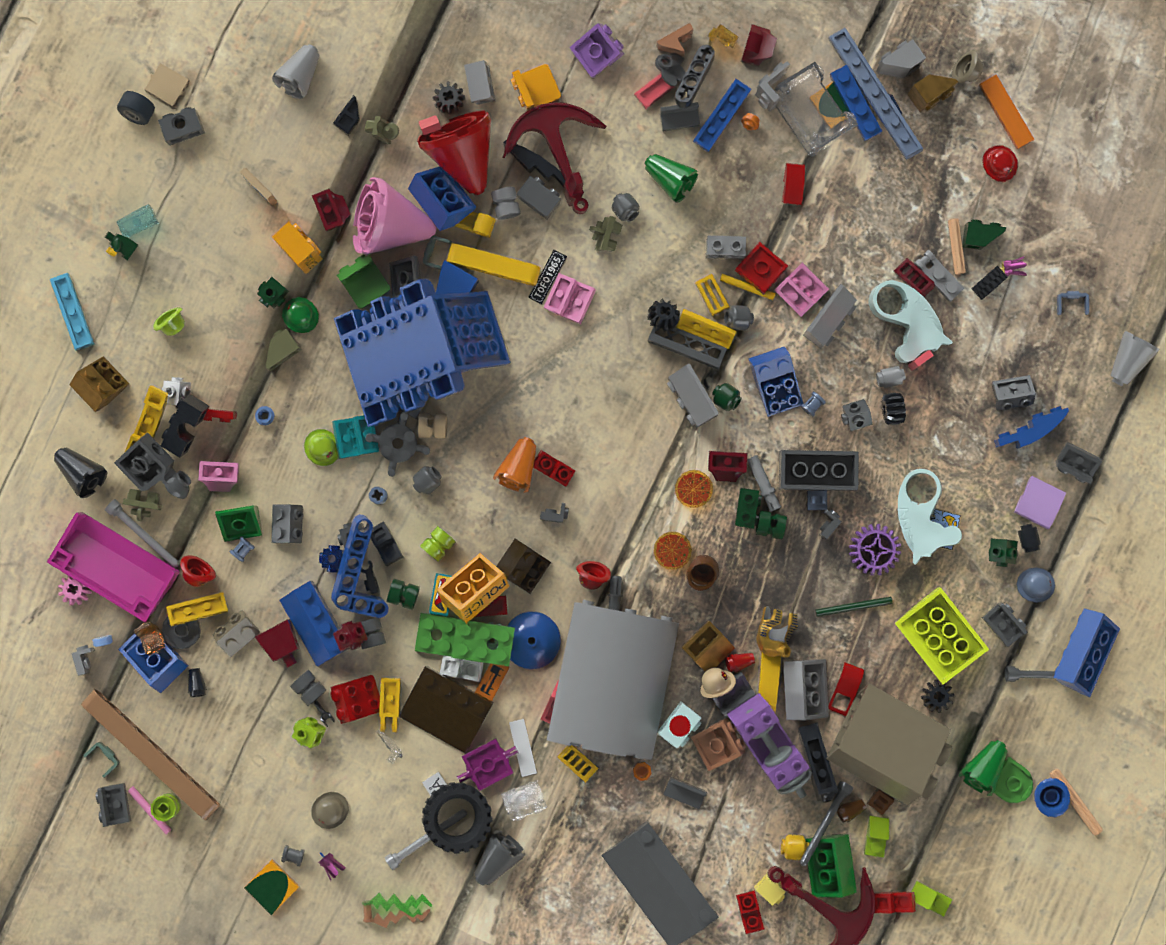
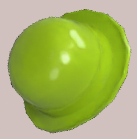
[153,307,185,336]
[304,429,338,466]

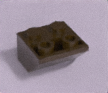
[496,538,551,594]

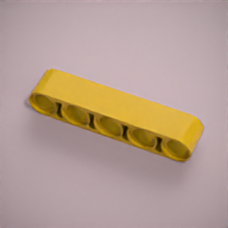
[446,243,541,286]

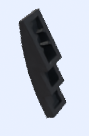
[503,140,566,187]

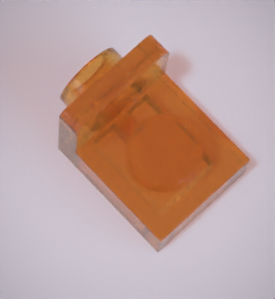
[133,621,165,655]

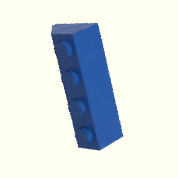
[279,581,346,667]
[1053,608,1120,698]

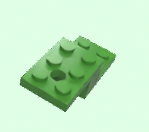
[415,613,515,666]

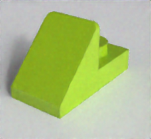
[864,815,889,858]
[911,881,953,917]

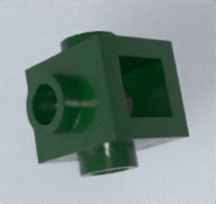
[257,277,289,308]
[988,538,1018,567]

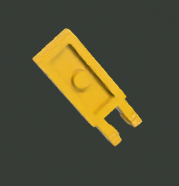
[379,678,401,733]

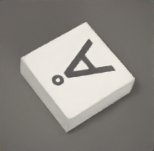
[422,772,447,796]

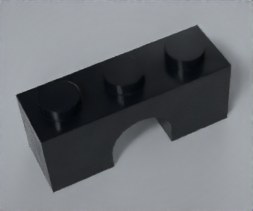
[160,394,210,458]

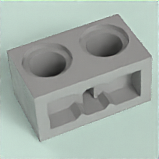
[706,235,746,259]

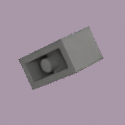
[158,107,205,146]

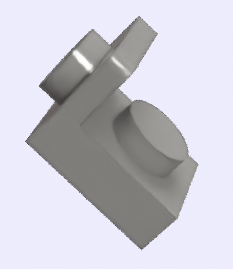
[71,645,95,676]

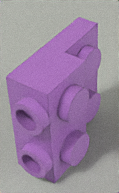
[569,23,624,78]

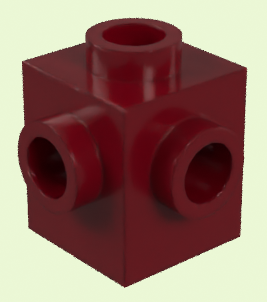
[333,621,368,651]

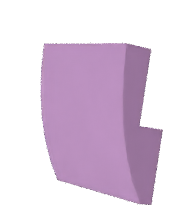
[1014,476,1066,530]

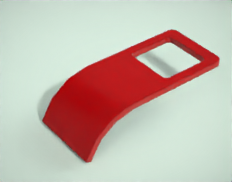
[828,662,864,716]

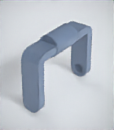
[1057,291,1089,315]

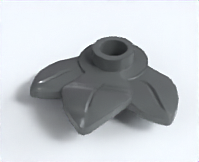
[655,53,686,86]

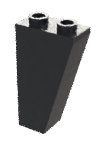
[798,723,838,803]

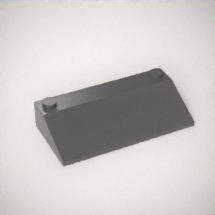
[601,820,719,945]

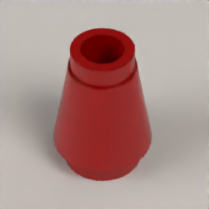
[725,653,755,673]

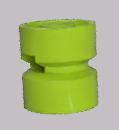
[420,526,456,562]
[150,793,181,821]

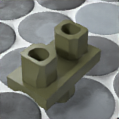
[365,116,399,145]
[589,216,623,251]
[123,489,162,521]

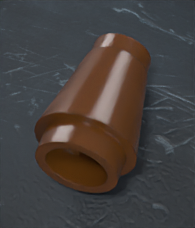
[836,799,867,823]

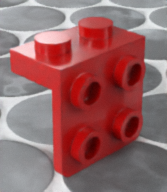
[330,675,380,724]

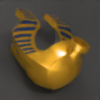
[756,606,798,657]

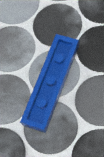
[829,65,882,141]
[693,79,751,152]

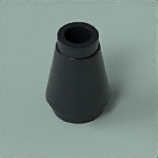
[188,668,207,698]

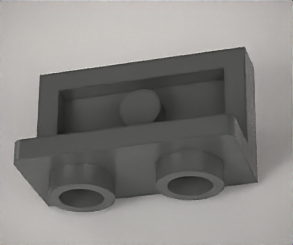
[1056,442,1102,484]
[272,504,303,543]
[981,603,1028,647]
[712,672,756,717]
[96,783,131,827]

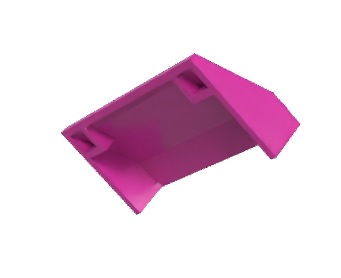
[47,512,180,622]

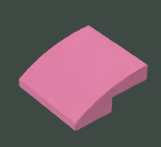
[775,262,829,317]
[544,273,596,324]

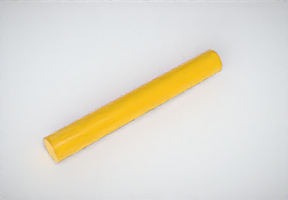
[720,274,776,300]

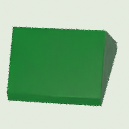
[215,505,262,542]

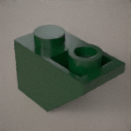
[962,220,1006,250]

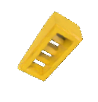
[557,745,599,783]

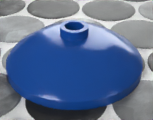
[507,611,561,669]

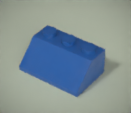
[408,166,476,231]

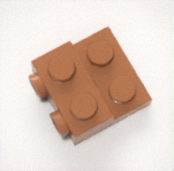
[691,718,746,771]

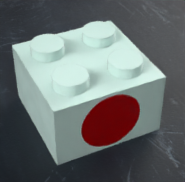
[658,701,701,749]

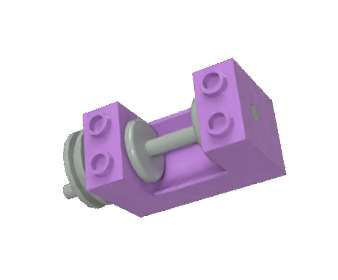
[727,693,812,799]

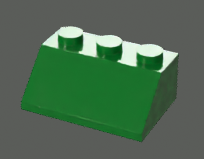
[805,834,857,897]

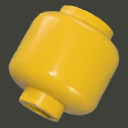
[781,834,809,861]

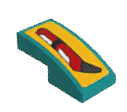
[429,573,452,617]

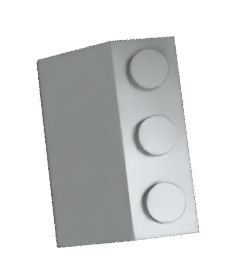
[803,284,857,348]
[667,363,719,428]
[783,659,829,720]

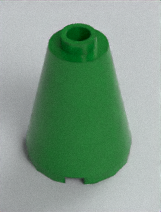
[644,154,698,203]
[959,740,1008,796]

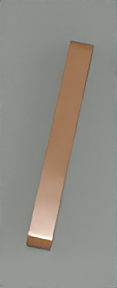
[81,689,220,820]

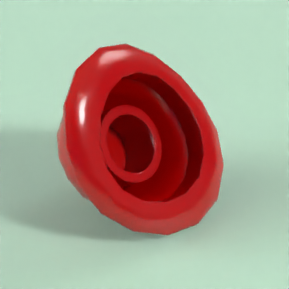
[982,145,1018,182]
[180,555,216,587]
[576,561,611,590]

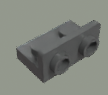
[992,375,1036,410]

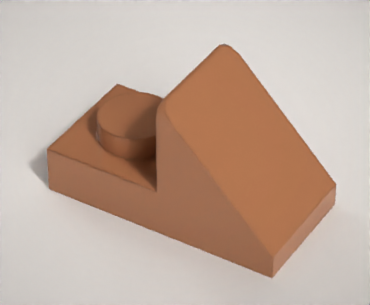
[656,23,694,56]

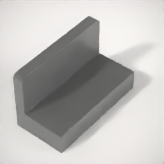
[660,102,700,131]
[663,776,707,809]

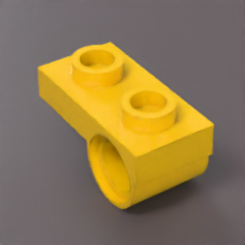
[454,212,496,238]

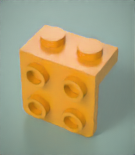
[510,64,561,111]

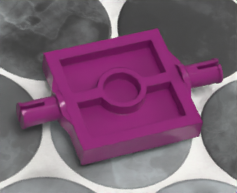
[457,738,519,791]

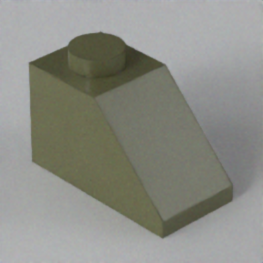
[266,329,302,371]

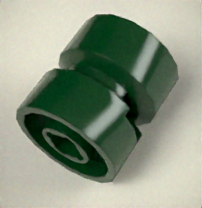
[755,510,787,540]
[386,579,420,610]

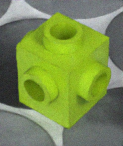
[292,717,327,748]

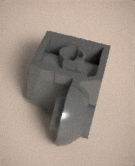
[114,432,191,499]

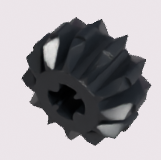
[647,298,680,332]
[881,393,906,425]
[921,680,955,713]

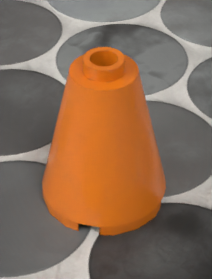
[493,437,536,493]

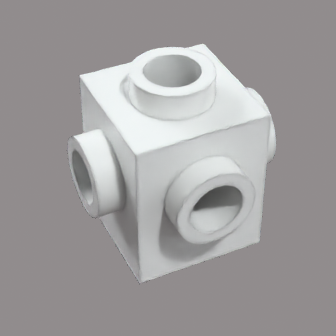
[162,377,191,405]

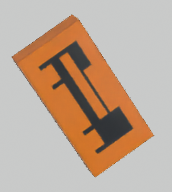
[475,664,510,701]

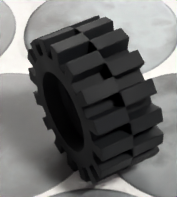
[972,266,1008,300]

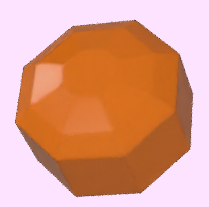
[633,762,652,781]

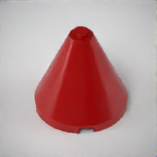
[417,110,491,195]

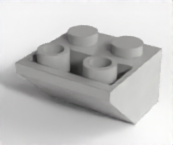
[876,39,926,78]

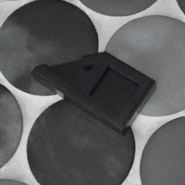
[333,95,360,135]

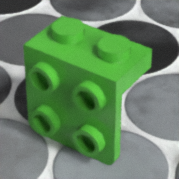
[337,254,391,309]

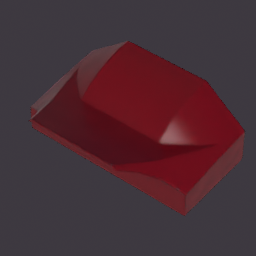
[741,24,777,67]
[312,189,351,232]
[708,451,748,482]

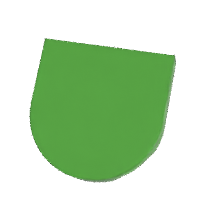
[994,756,1033,803]

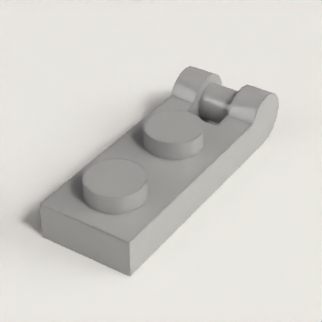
[914,250,965,302]

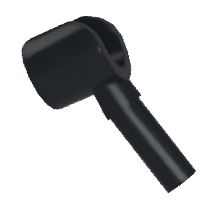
[314,700,335,727]

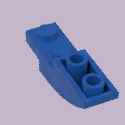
[994,406,1069,449]

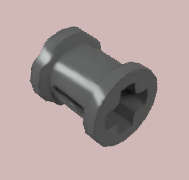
[281,845,305,867]

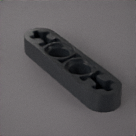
[675,45,715,108]

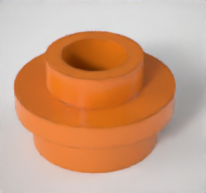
[741,113,760,131]

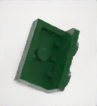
[735,488,762,529]

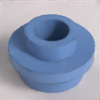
[255,406,275,425]

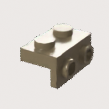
[213,610,260,657]

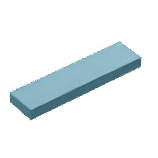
[50,273,95,351]

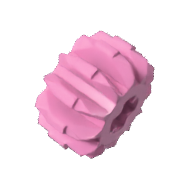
[58,576,92,605]

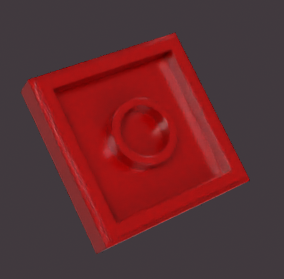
[735,242,788,295]

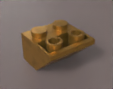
[907,74,958,113]
[69,356,129,412]
[681,621,735,672]

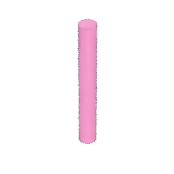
[128,786,172,834]

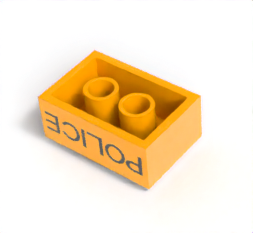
[272,221,322,274]
[436,553,510,623]

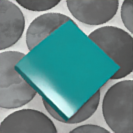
[332,415,379,459]

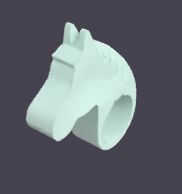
[869,280,953,363]
[898,469,962,565]

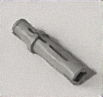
[747,455,781,512]

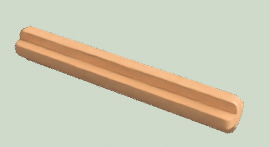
[1050,769,1103,836]

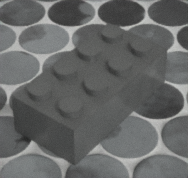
[779,450,859,491]

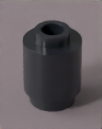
[1018,524,1041,553]

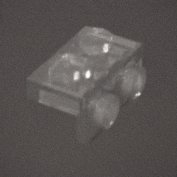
[501,780,547,821]

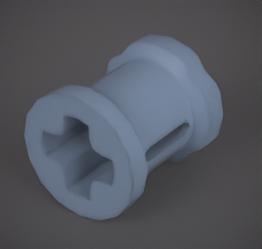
[801,391,826,417]
[369,487,388,505]
[229,537,255,562]

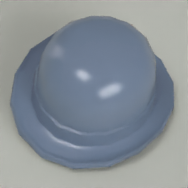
[1016,567,1055,602]

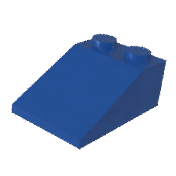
[118,622,189,693]

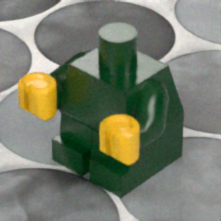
[104,231,138,261]

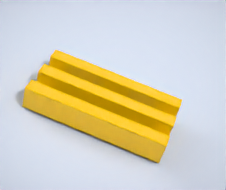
[695,274,730,317]

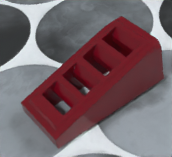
[894,258,935,297]

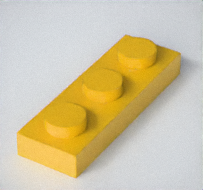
[676,309,736,349]
[166,592,228,626]

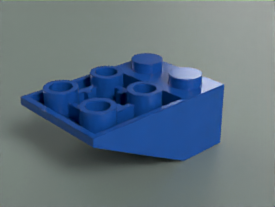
[749,347,803,417]

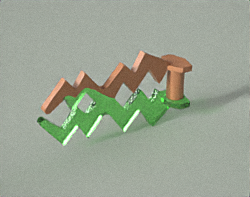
[362,892,432,928]

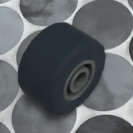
[117,91,155,125]

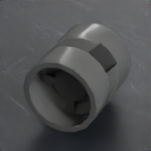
[361,618,386,650]
[290,670,327,706]

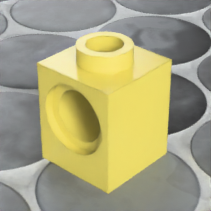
[754,873,786,906]

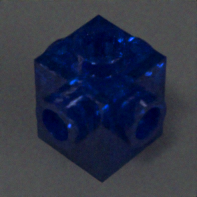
[319,545,344,573]

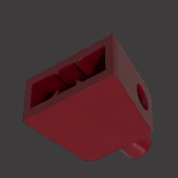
[255,619,300,668]

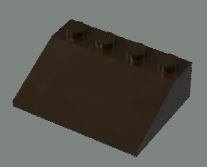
[399,666,494,754]

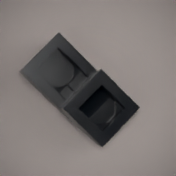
[370,521,404,566]

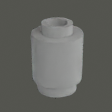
[876,366,906,388]

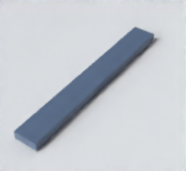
[829,28,923,160]

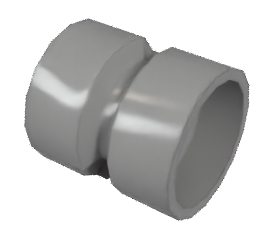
[491,187,521,220]

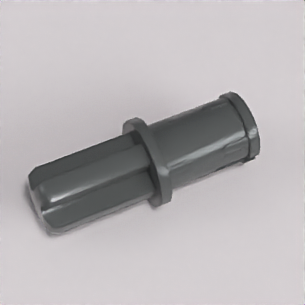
[608,576,623,611]

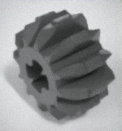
[433,81,465,115]

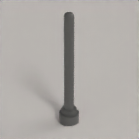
[1005,666,1055,682]
[800,781,854,866]

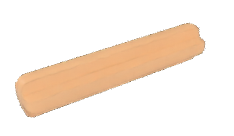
[948,218,966,275]

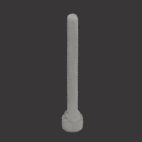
[105,499,179,568]
[384,809,467,870]

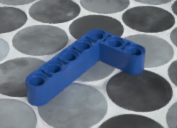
[331,515,389,618]

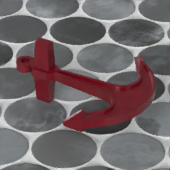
[502,102,607,215]
[767,866,875,945]

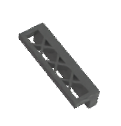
[647,325,727,370]

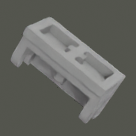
[464,60,496,104]

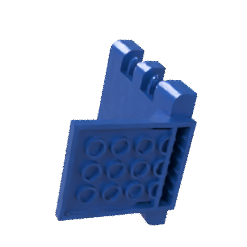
[334,279,511,427]

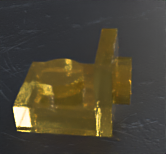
[708,24,739,48]

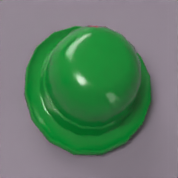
[282,297,319,333]

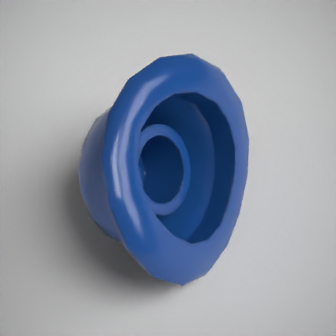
[1034,778,1070,817]

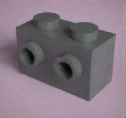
[517,176,561,220]

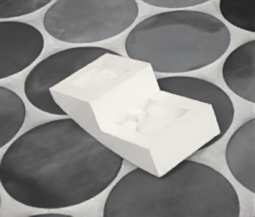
[440,655,484,682]

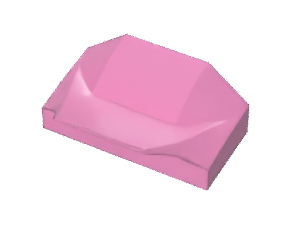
[198,461,239,492]

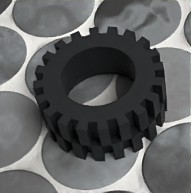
[422,782,492,854]

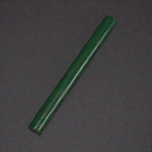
[815,596,893,617]

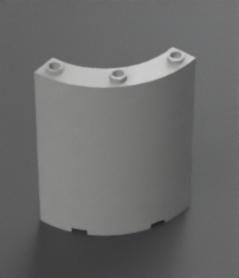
[547,600,679,760]

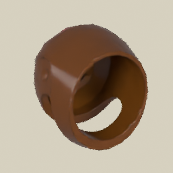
[686,555,719,591]

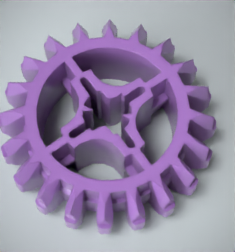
[849,524,901,576]

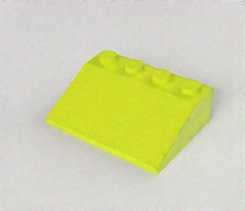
[895,587,989,685]

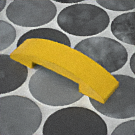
[125,385,168,452]
[758,652,781,713]

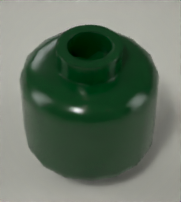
[712,383,742,411]

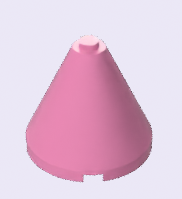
[353,177,436,255]

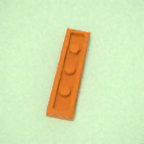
[979,74,1034,150]

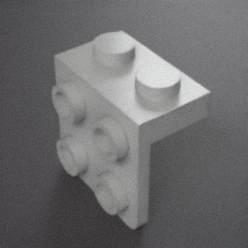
[755,61,790,112]

